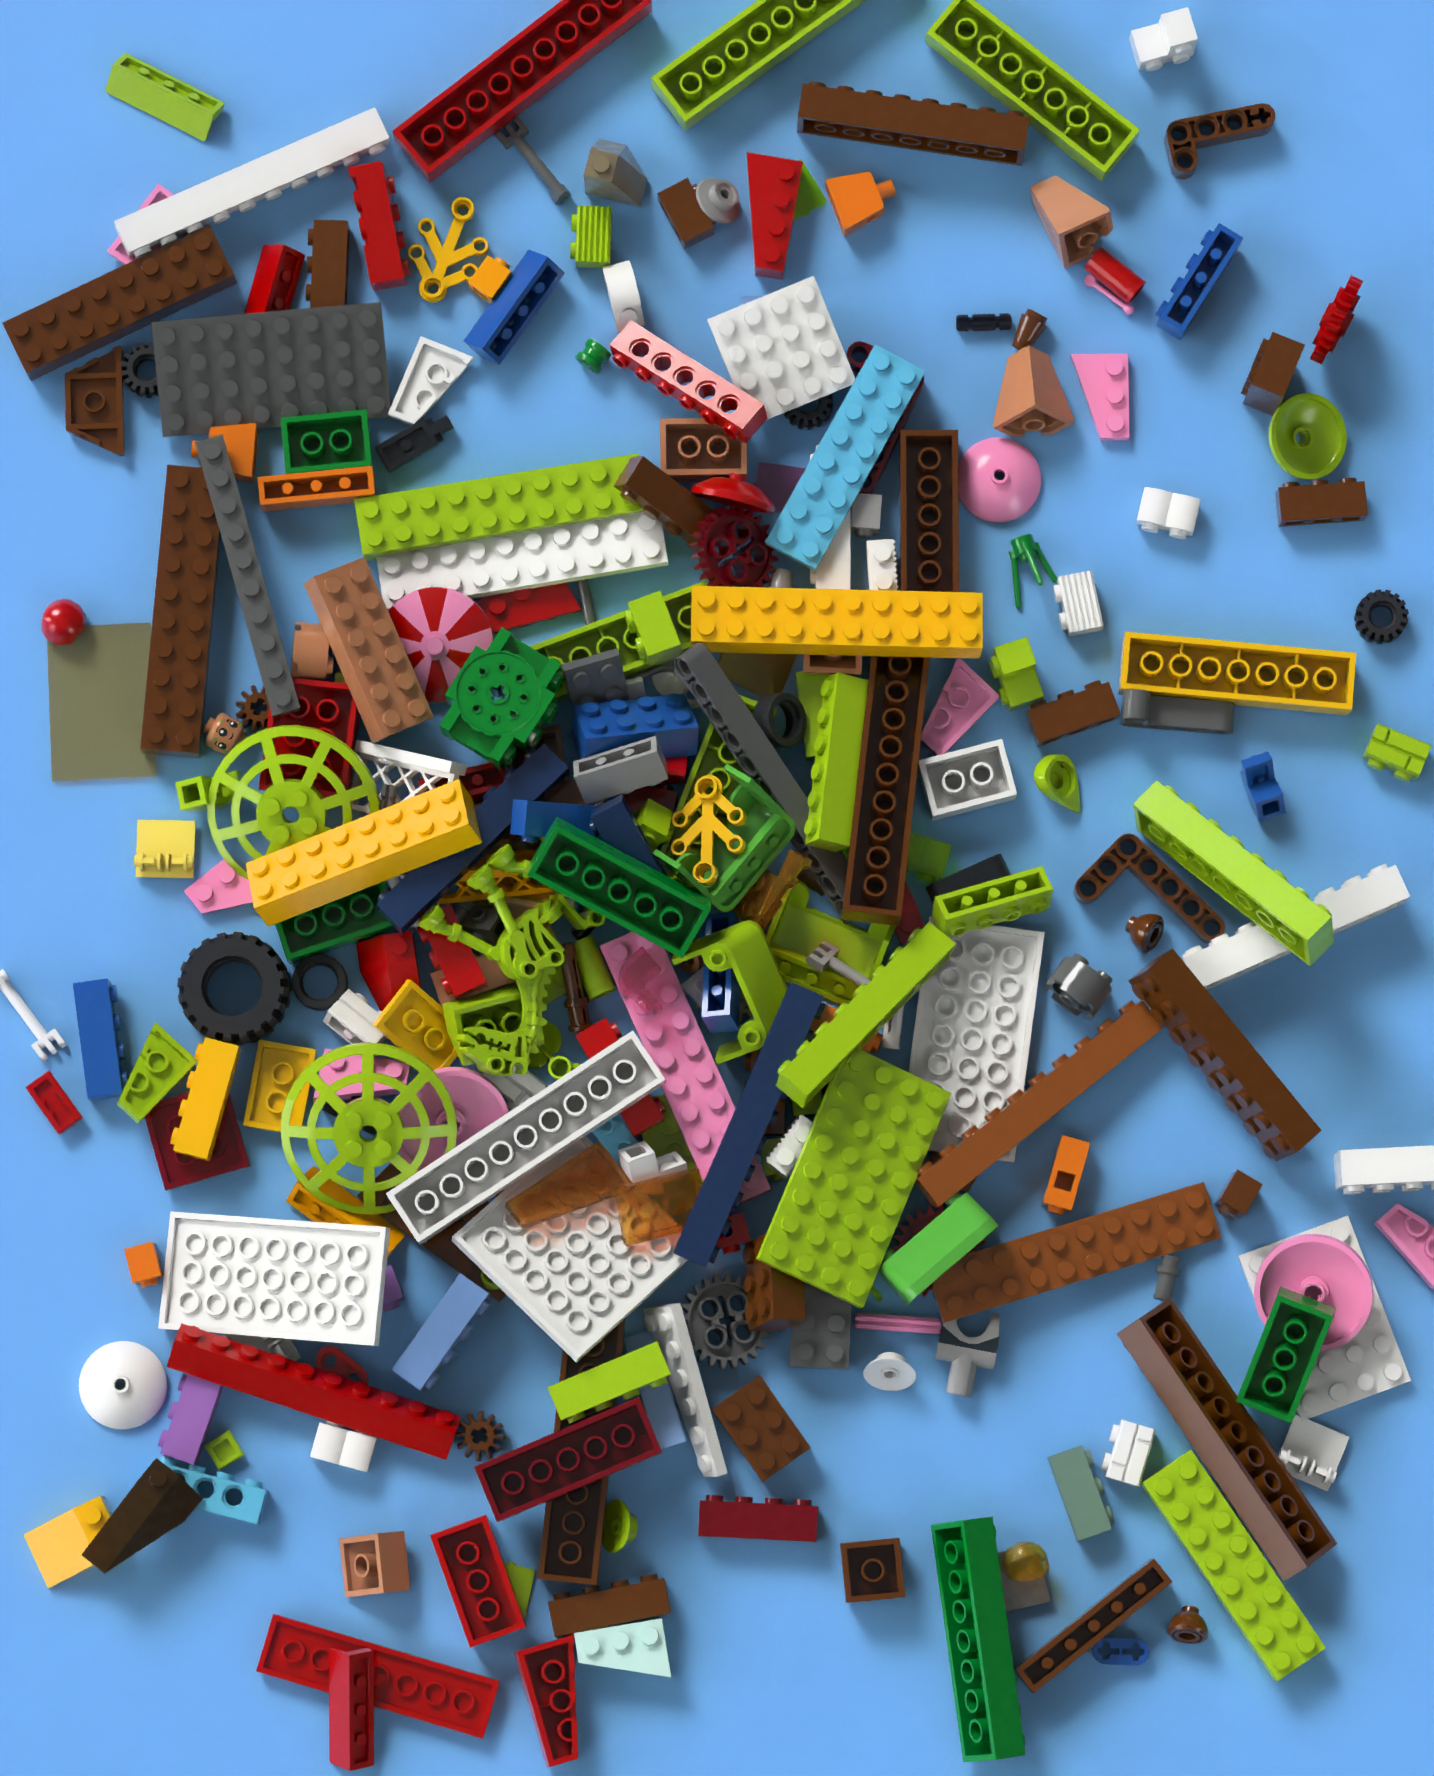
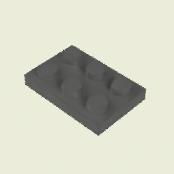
[561,648,629,710]

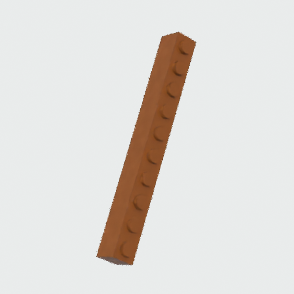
[915,1000,1164,1208]

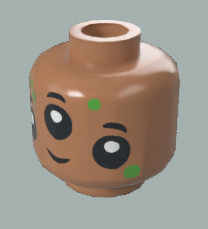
[202,713,247,756]

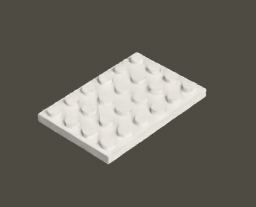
[1237,1215,1411,1421]

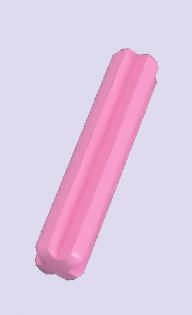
[855,1313,941,1334]

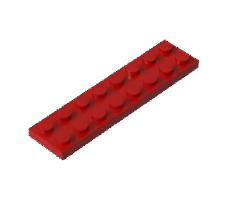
[256,1614,500,1739]

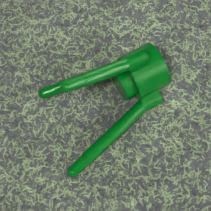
[1008,534,1057,609]

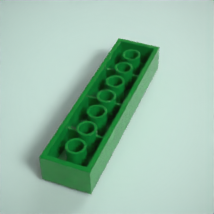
[931,1516,1026,1762]

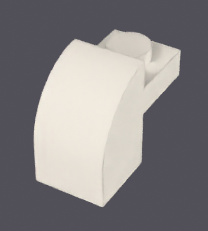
[602,260,645,332]
[617,1141,688,1194]

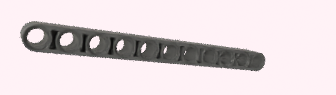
[674,642,852,921]

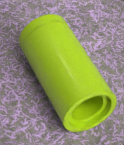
[575,936,616,1000]

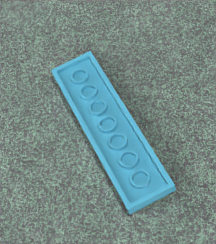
[765,344,926,571]

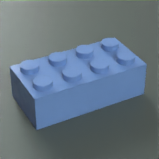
[391,1273,492,1392]

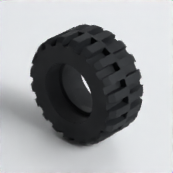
[177,932,291,1046]

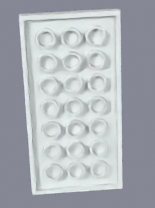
[908,916,1045,1163]
[158,1212,390,1346]

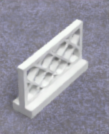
[351,740,467,814]

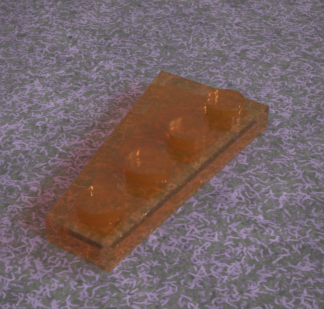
[505,1141,635,1229]

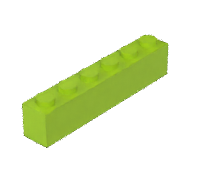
[804,672,869,852]

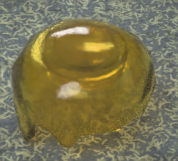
[1003,1541,1049,1581]

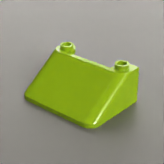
[766,877,896,1004]

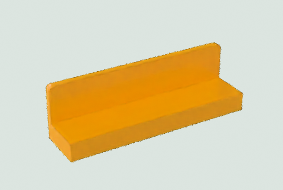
[286,1166,405,1259]

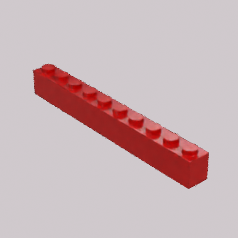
[167,1323,461,1460]

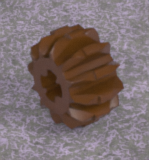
[236,685,270,733]
[455,1411,505,1461]

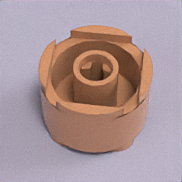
[291,621,334,681]

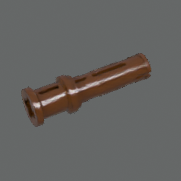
[560,942,594,1032]

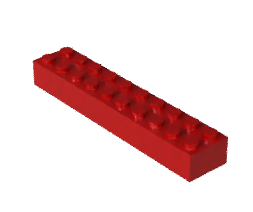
[392,0,652,183]

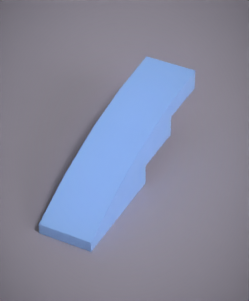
[624,1331,686,1449]

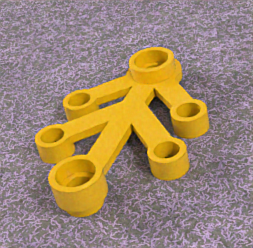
[408,197,489,303]
[671,775,747,886]

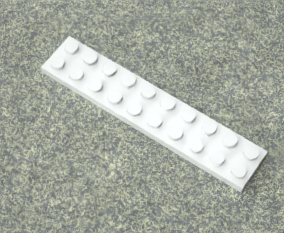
[376,512,669,611]

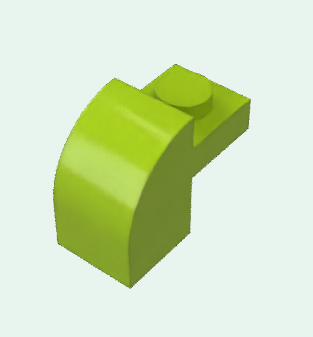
[175,770,246,812]

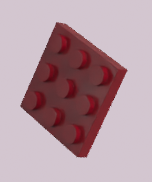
[145,1092,251,1191]

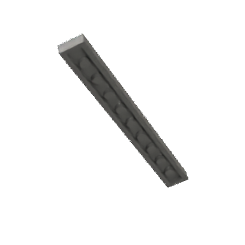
[195,434,301,718]

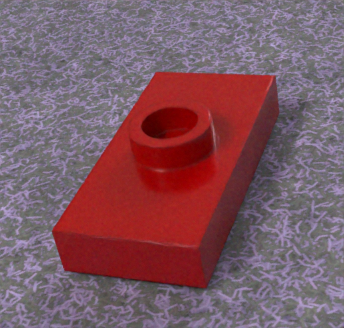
[25,1071,84,1135]

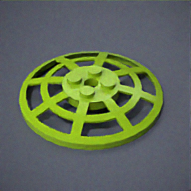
[207,725,380,880]
[280,1042,457,1215]

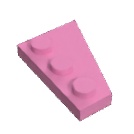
[921,658,1000,756]
[1374,1203,1434,1290]

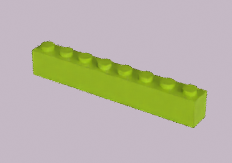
[776,922,956,1108]

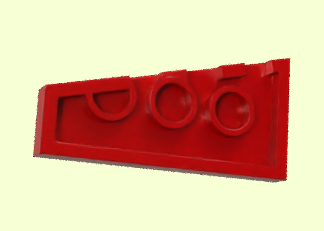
[476,583,582,635]

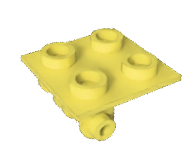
[134,820,196,878]

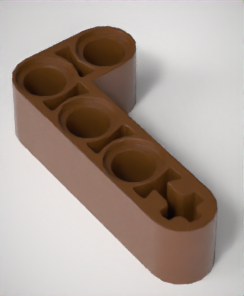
[1164,103,1275,179]

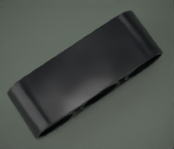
[925,853,1011,904]

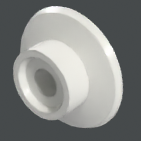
[863,1352,916,1391]

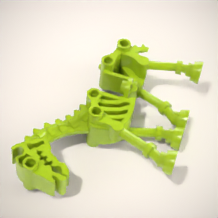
[417,837,605,1076]

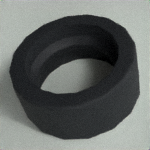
[753,693,807,749]
[292,954,348,1011]

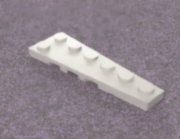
[644,1303,728,1477]

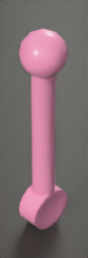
[1084,275,1134,315]

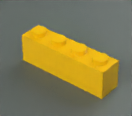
[170,1037,242,1161]

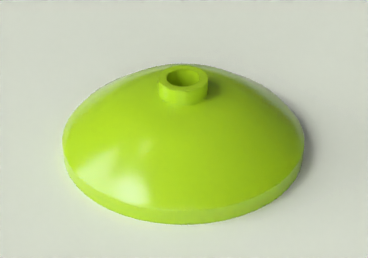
[1269,393,1347,480]

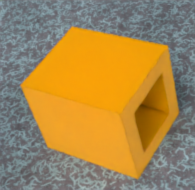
[468,255,511,303]

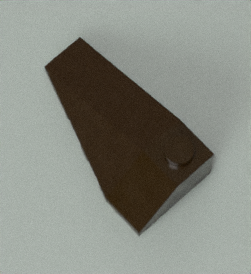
[81,1458,203,1574]

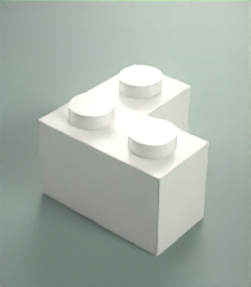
[1129,7,1198,72]

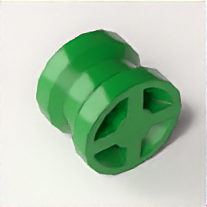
[575,338,611,374]

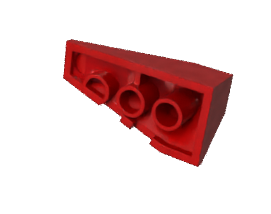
[356,930,422,1011]

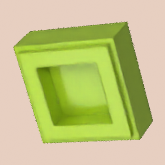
[204,1430,245,1471]

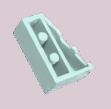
[574,1618,672,1678]

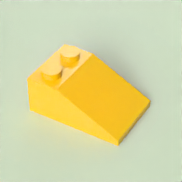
[24,1496,112,1588]

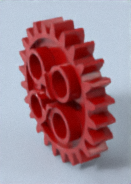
[1310,275,1363,365]

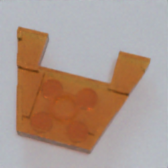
[727,849,813,930]

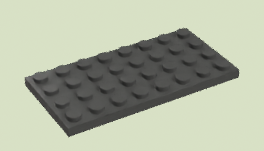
[151,302,391,437]

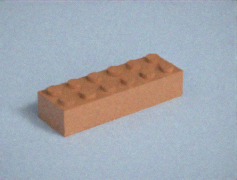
[304,557,434,743]

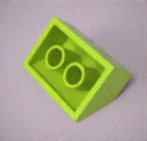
[442,984,545,1066]

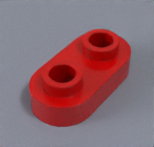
[316,1346,368,1384]

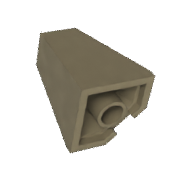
[584,139,647,207]

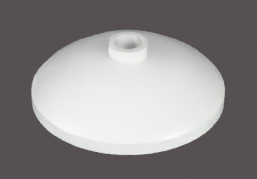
[79,1341,167,1430]

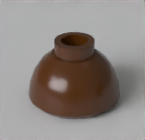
[1125,914,1164,953]
[1167,1606,1208,1644]

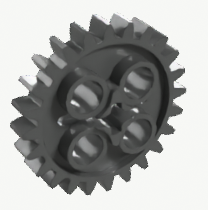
[681,1273,771,1370]

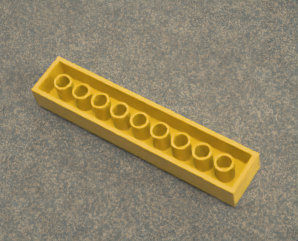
[690,586,983,659]

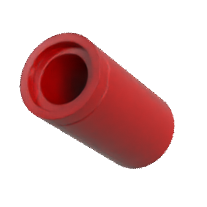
[1084,246,1146,304]

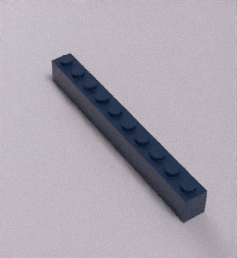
[673,982,826,1267]

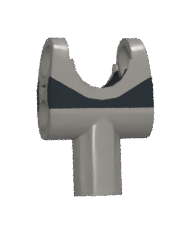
[935,1313,1000,1397]

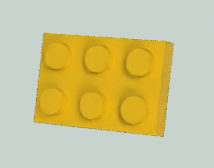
[372,979,458,1070]
[243,1040,317,1133]

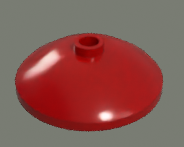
[690,473,775,514]

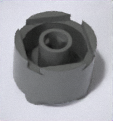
[1044,953,1113,1020]

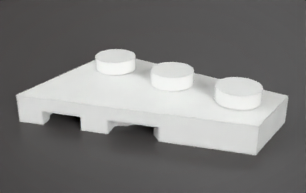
[388,336,474,426]

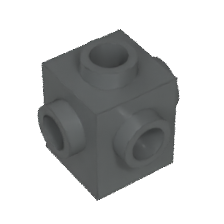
[461,905,505,946]

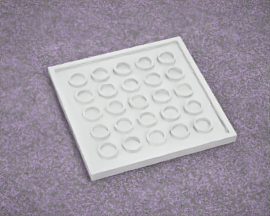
[451,1136,688,1363]

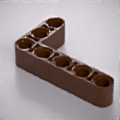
[1073,833,1226,944]

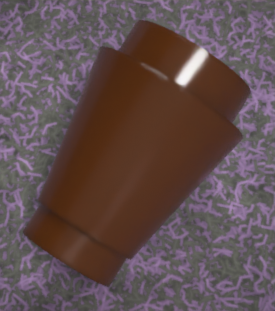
[1012,308,1047,350]

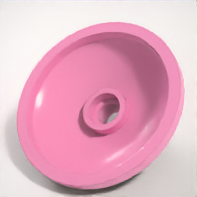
[958,438,1041,523]

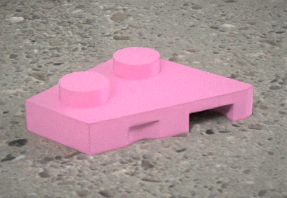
[184,859,253,915]

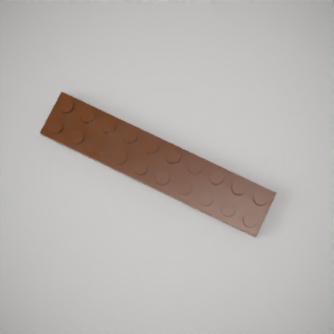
[931,1182,1221,1323]

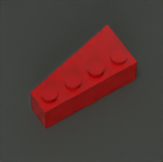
[747,152,803,280]
[348,161,411,291]
[514,1635,578,1768]

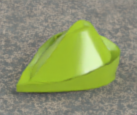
[1033,753,1080,813]

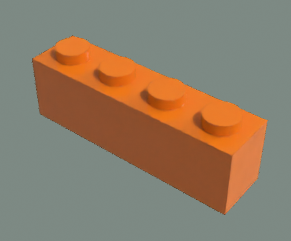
[257,466,377,512]

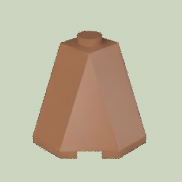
[1030,175,1113,269]
[993,345,1074,437]

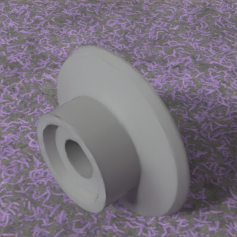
[696,178,739,223]

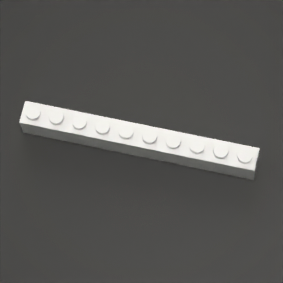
[114,107,389,258]

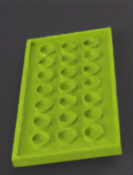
[756,1049,951,1308]

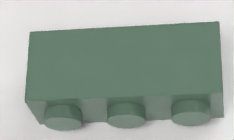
[1047,1445,1115,1541]

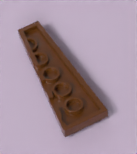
[357,1163,507,1302]

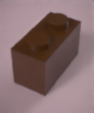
[657,178,717,250]
[1214,1169,1263,1220]

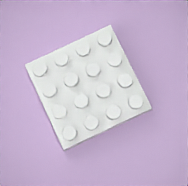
[707,276,855,420]

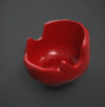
[41,599,86,645]

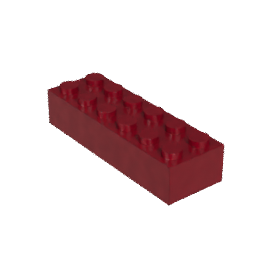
[474,1397,663,1523]

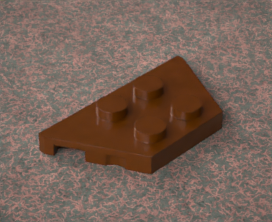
[65,346,125,456]

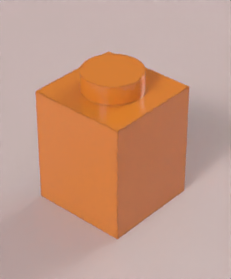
[124,1241,164,1288]

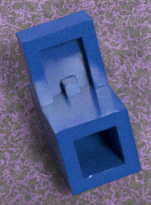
[1240,751,1286,822]

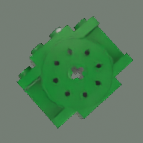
[439,627,564,771]

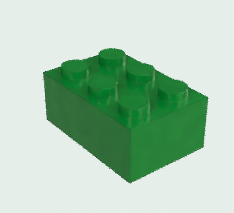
[281,409,374,474]

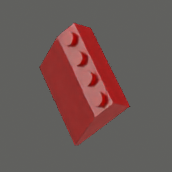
[259,678,360,798]

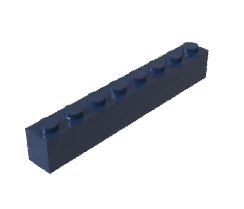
[377,744,569,935]

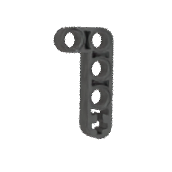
[1120,689,1235,734]

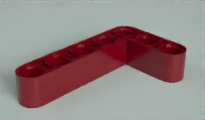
[846,341,925,494]

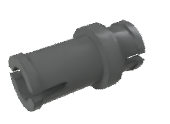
[1153,1255,1180,1301]

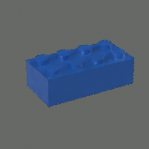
[571,693,699,759]

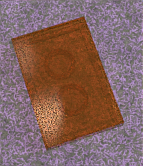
[614,1167,702,1246]

